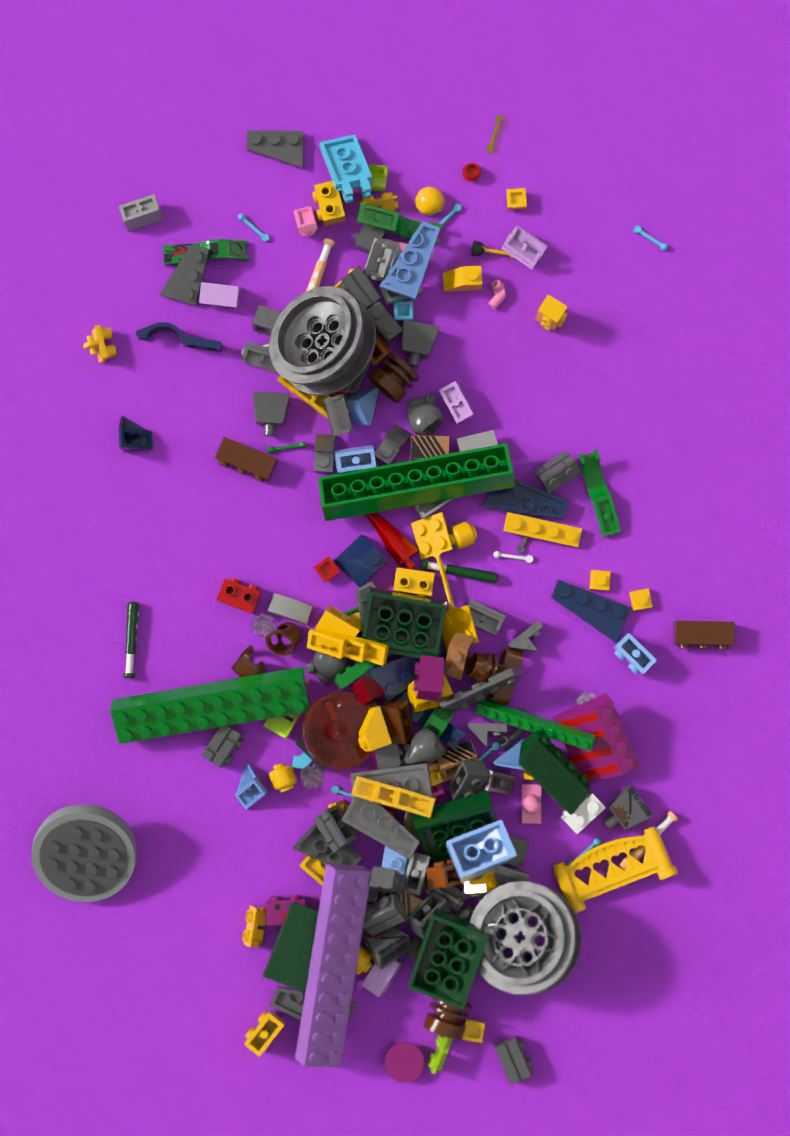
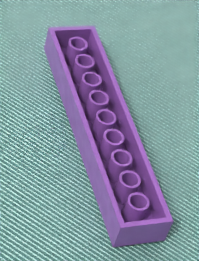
[295,864,371,1067]

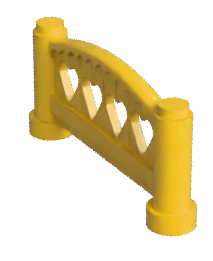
[553,826,678,913]

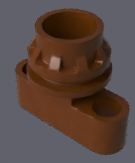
[467,647,523,705]

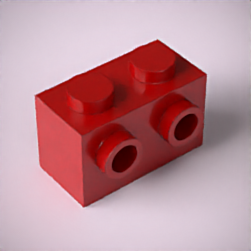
[216,577,262,615]

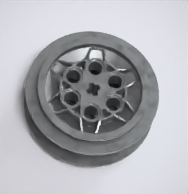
[269,286,376,396]
[469,881,582,995]

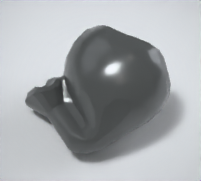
[407,392,443,436]
[305,651,348,684]
[403,729,445,765]

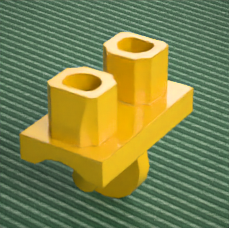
[83,325,117,363]

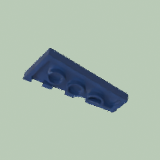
[484,479,570,520]
[551,580,630,643]
[367,642,447,702]

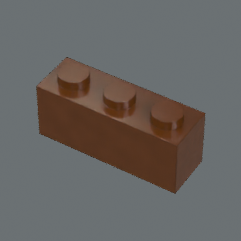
[215,437,278,483]
[673,620,735,649]

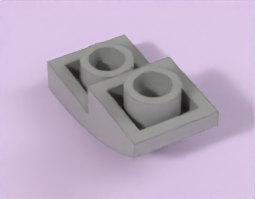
[268,593,313,625]

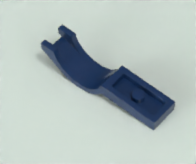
[136,322,223,353]
[385,691,467,750]

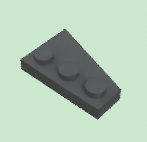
[247,130,304,170]
[159,244,210,305]
[293,823,362,865]

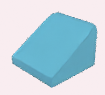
[393,301,413,323]

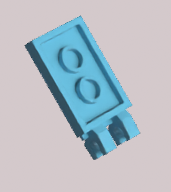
[319,134,372,203]

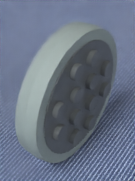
[32,804,137,902]

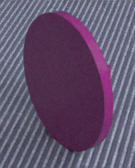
[385,1042,424,1083]

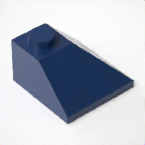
[334,534,388,588]

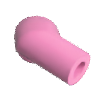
[488,280,506,309]

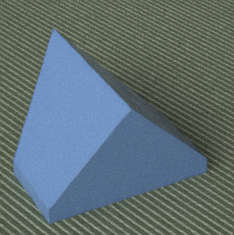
[344,388,379,426]
[492,739,524,770]
[234,762,270,810]

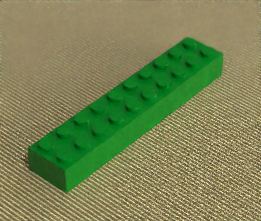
[318,443,515,521]
[110,667,311,744]

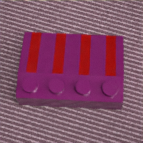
[553,693,640,783]

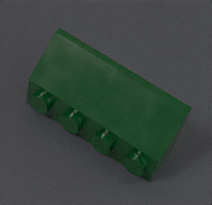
[518,730,590,815]

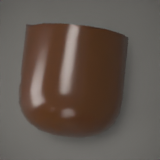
[265,622,302,656]
[231,645,266,677]

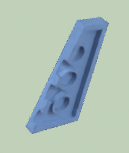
[379,222,440,300]

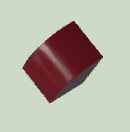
[351,677,385,707]

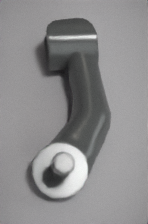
[498,708,524,751]

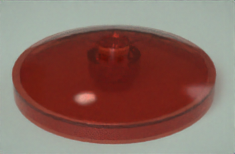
[302,691,374,770]

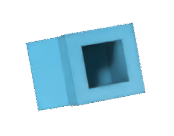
[292,752,313,769]

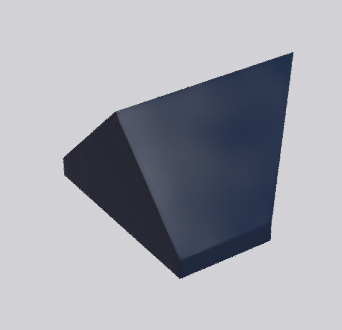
[118,415,153,452]

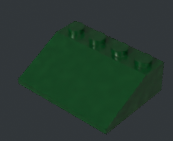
[362,587,447,659]
[413,791,498,867]
[262,901,319,993]
[407,908,489,1010]

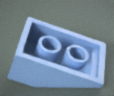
[446,820,517,883]

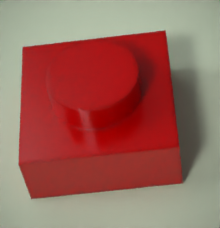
[314,556,340,583]

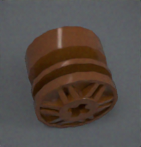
[368,353,419,404]
[423,998,472,1040]

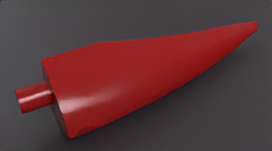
[364,512,419,569]

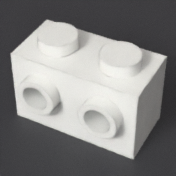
[561,792,606,834]

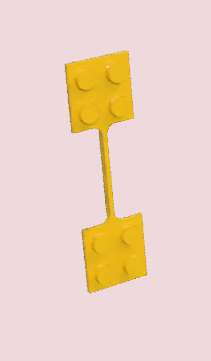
[411,512,479,652]

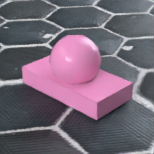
[294,206,318,237]
[521,784,542,824]

